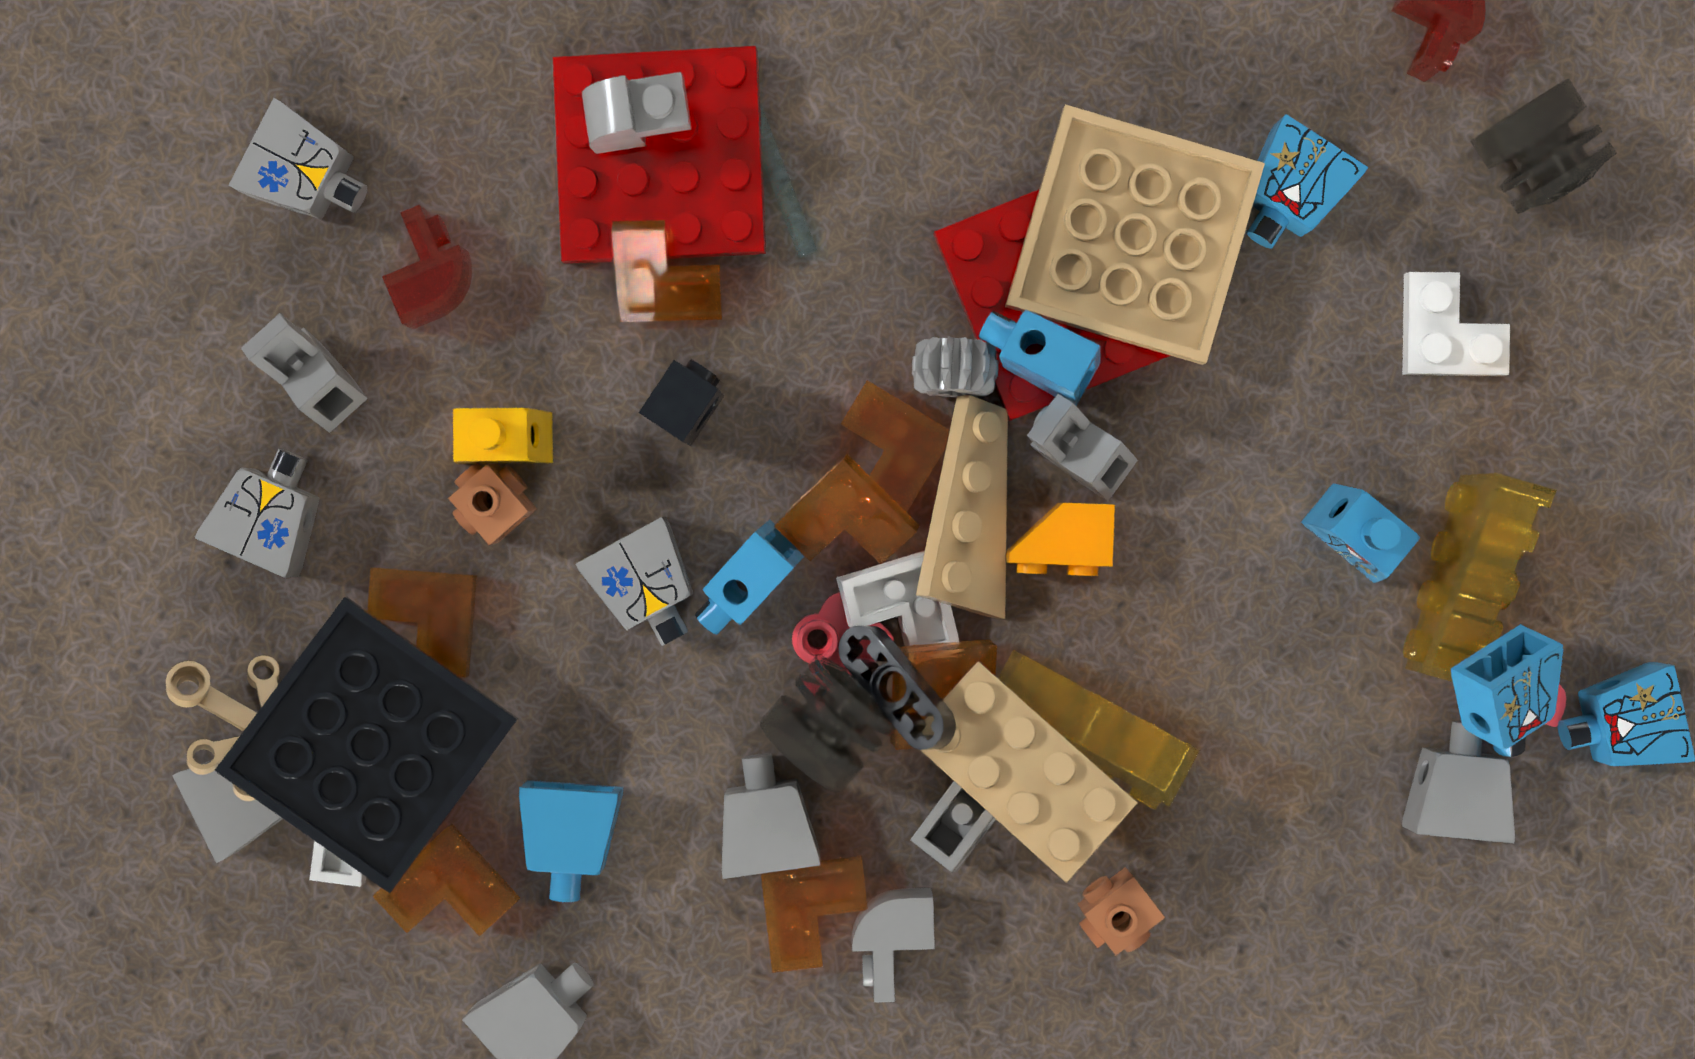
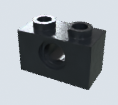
[639,359,724,446]

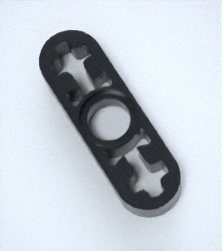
[838,625,956,750]

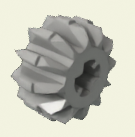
[912,336,999,398]

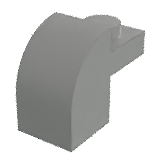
[582,72,692,154]
[241,313,368,433]
[1027,394,1138,501]
[852,888,935,1003]

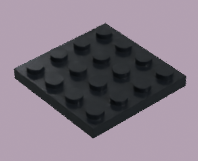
[214,597,519,893]

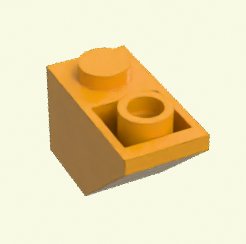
[1006,503,1115,576]

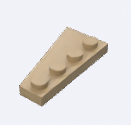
[916,395,1008,619]

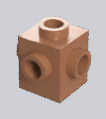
[448,463,537,545]
[1078,867,1165,955]

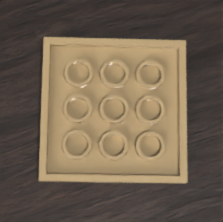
[1005,104,1265,365]

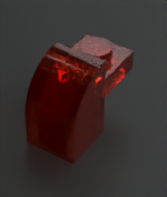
[1391,0,1486,82]
[382,205,472,329]

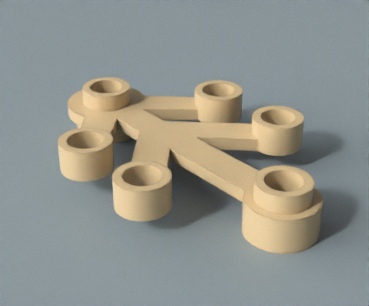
[166,655,280,801]

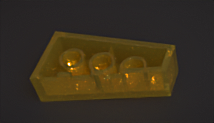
[1403,473,1557,682]
[998,650,1201,810]

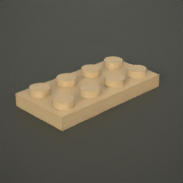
[921,661,1137,883]

